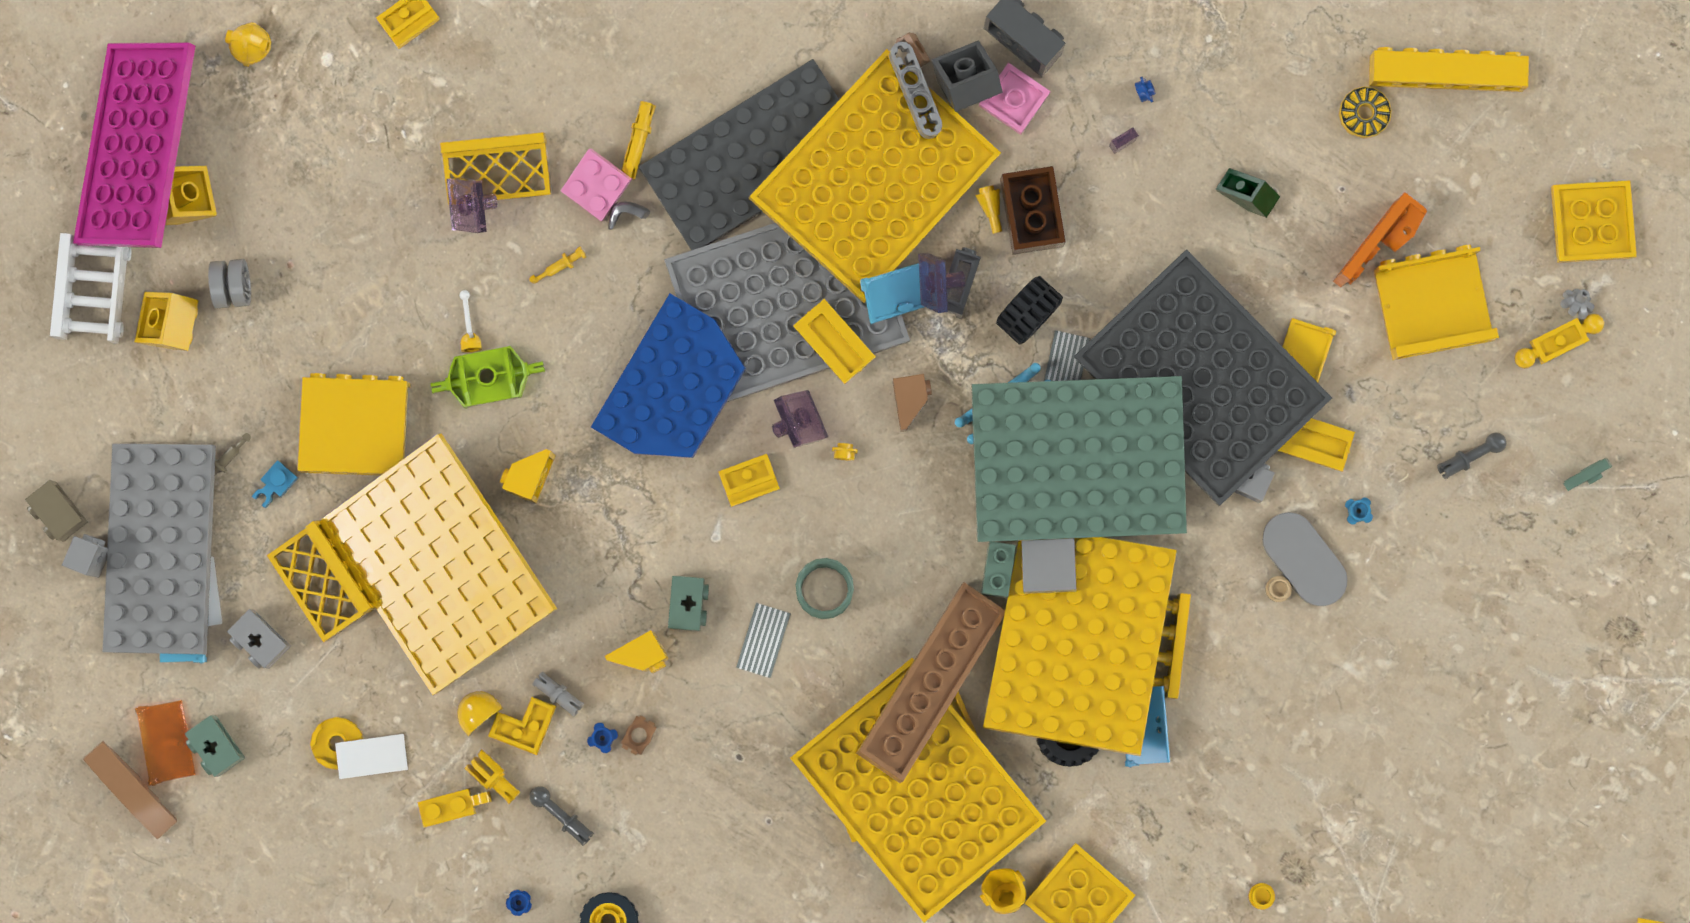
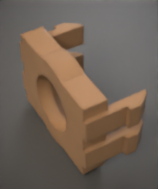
[895,32,931,69]
[621,715,657,755]

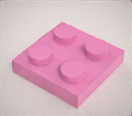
[979,63,1051,135]
[561,149,632,221]

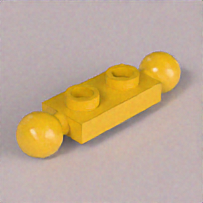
[1514,314,1604,369]

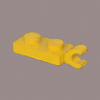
[417,788,492,828]

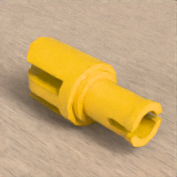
[464,749,521,804]

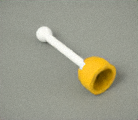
[459,290,482,353]

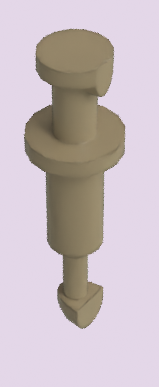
[215,433,251,475]

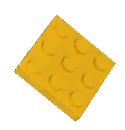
[1551,180,1637,263]
[1024,843,1136,923]

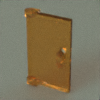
[135,700,196,786]

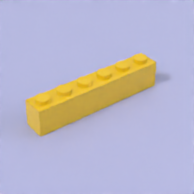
[1369,47,1529,92]

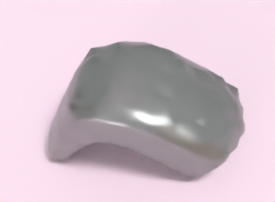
[608,201,650,230]

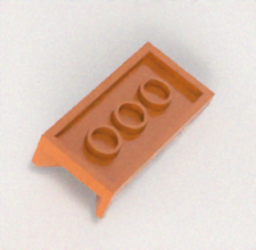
[1333,192,1427,287]

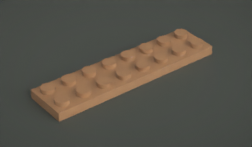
[856,582,1005,783]

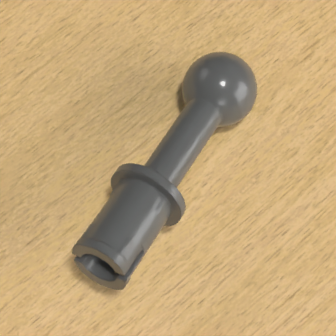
[1437,433,1507,479]
[529,786,594,846]

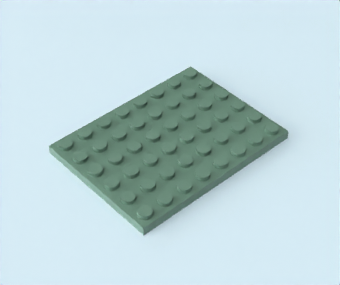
[971,376,1187,542]

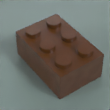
[1000,166,1066,255]

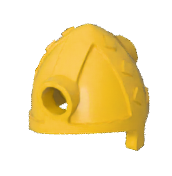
[225,22,272,67]

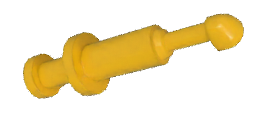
[529,246,587,284]

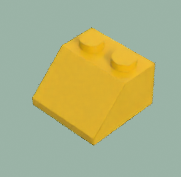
[165,166,217,225]
[134,292,199,351]
[500,449,556,504]
[605,630,669,673]

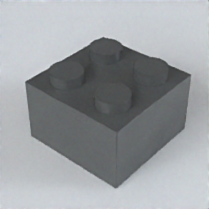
[931,40,1003,112]

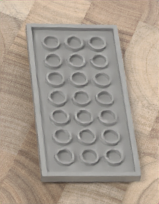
[103,444,216,655]

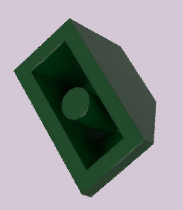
[1216,168,1280,218]

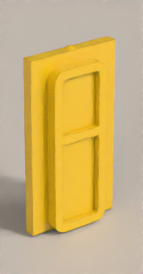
[793,299,876,384]
[1278,418,1355,472]

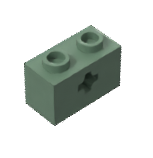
[981,541,1016,598]
[668,576,709,631]
[185,715,245,777]

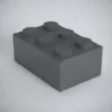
[983,0,1066,78]

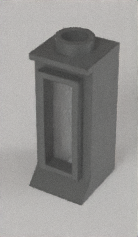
[937,247,981,319]

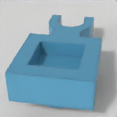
[251,460,298,508]

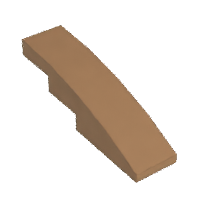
[83,741,177,839]

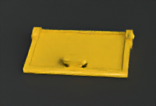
[1282,318,1336,382]

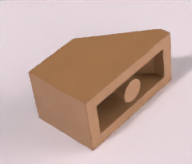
[892,374,932,432]

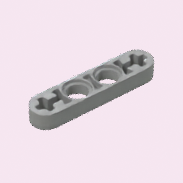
[889,42,942,139]

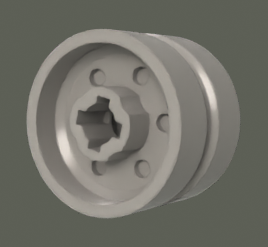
[208,259,251,309]

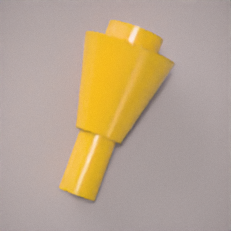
[975,185,1002,234]

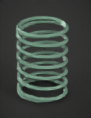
[795,558,854,619]

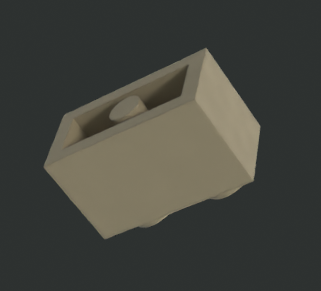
[25,480,88,542]

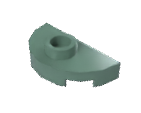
[1563,458,1612,491]

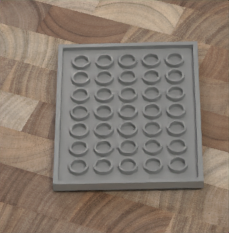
[664,223,910,403]

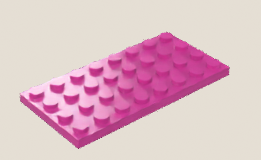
[73,43,196,248]

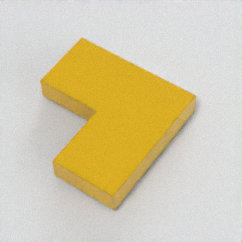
[488,697,557,755]

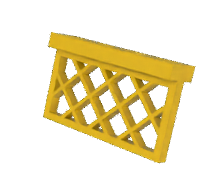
[440,132,551,205]
[266,520,376,642]

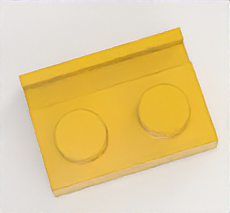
[376,0,440,49]
[718,454,780,507]

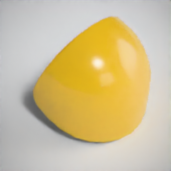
[457,691,503,737]

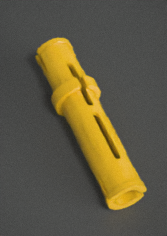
[621,101,656,180]

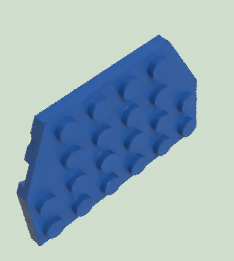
[591,293,746,458]

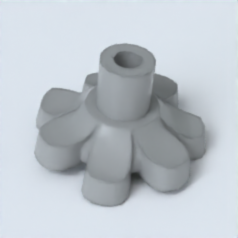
[1560,289,1594,319]

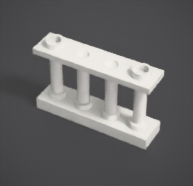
[50,233,131,344]

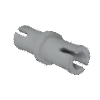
[532,672,584,717]

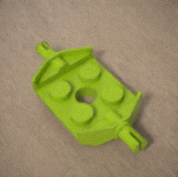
[430,346,545,409]

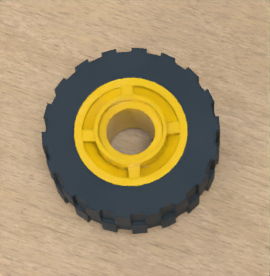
[580,892,639,923]

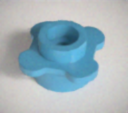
[1345,497,1373,525]

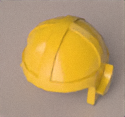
[979,868,1026,914]

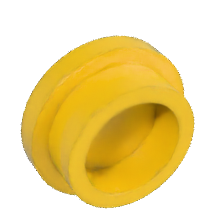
[1248,883,1275,910]

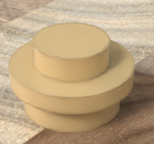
[1265,576,1292,602]

